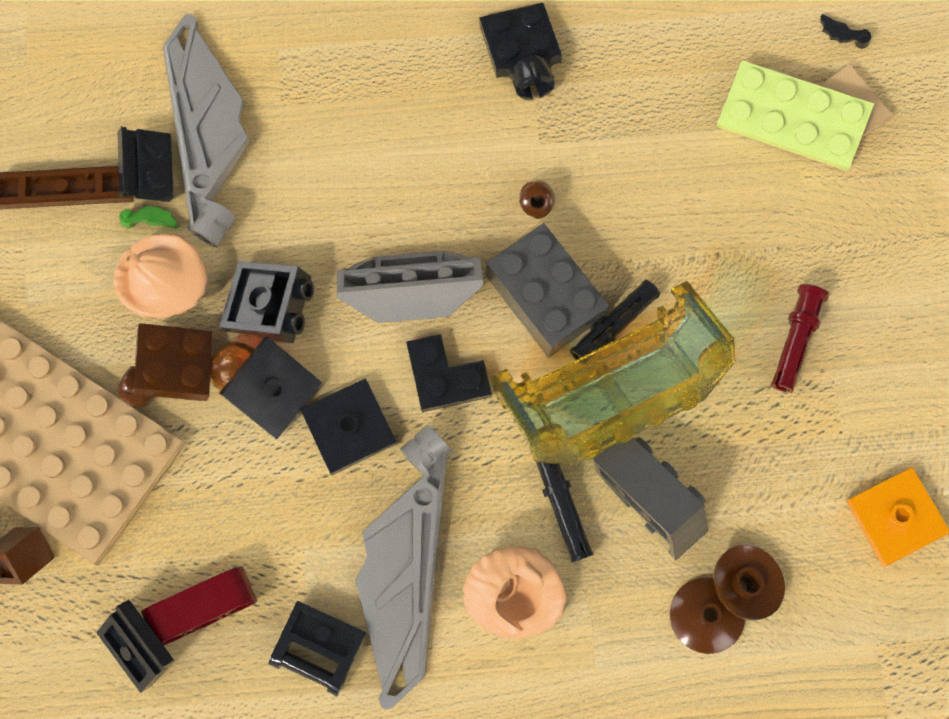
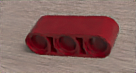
[141,566,257,645]

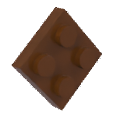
[132,323,212,401]

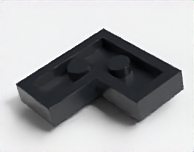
[406,334,492,413]

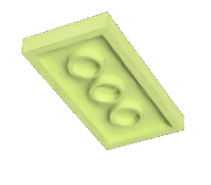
[717,60,874,171]

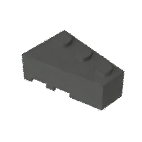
[593,430,708,561]

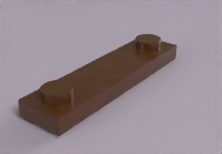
[0,166,134,210]

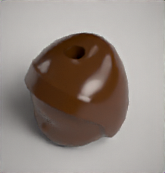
[519,180,555,219]
[117,366,154,407]

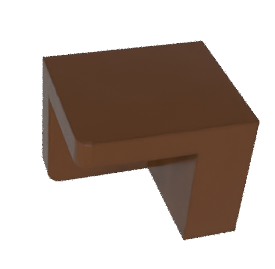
[0,527,54,585]

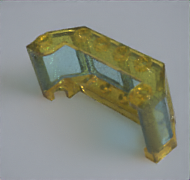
[490,281,736,465]

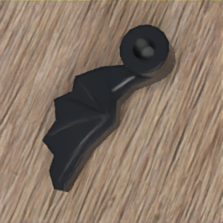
[820,14,871,49]

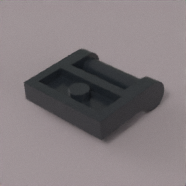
[268,601,367,697]

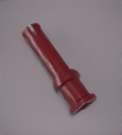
[771,284,830,393]

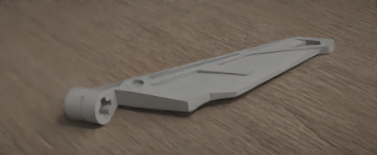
[163,14,250,248]
[356,425,452,710]

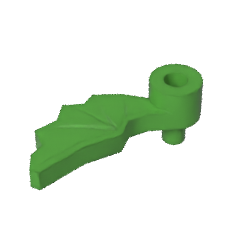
[119,205,179,229]

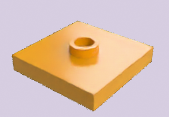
[846,467,949,567]

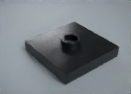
[219,336,322,439]
[300,378,397,476]

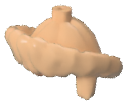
[113,233,208,318]
[463,546,567,639]

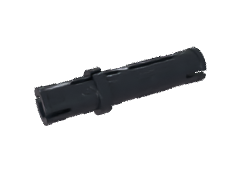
[570,280,660,367]
[533,450,594,563]

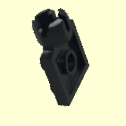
[479,2,562,100]

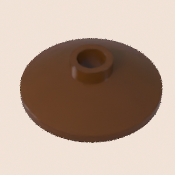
[713,545,785,621]
[670,578,745,654]

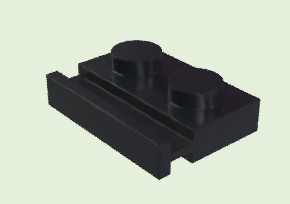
[117,126,174,202]
[96,599,174,693]

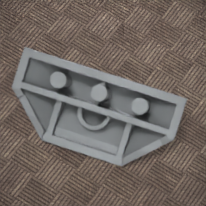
[337,251,483,323]

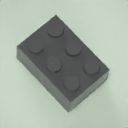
[486,223,609,358]

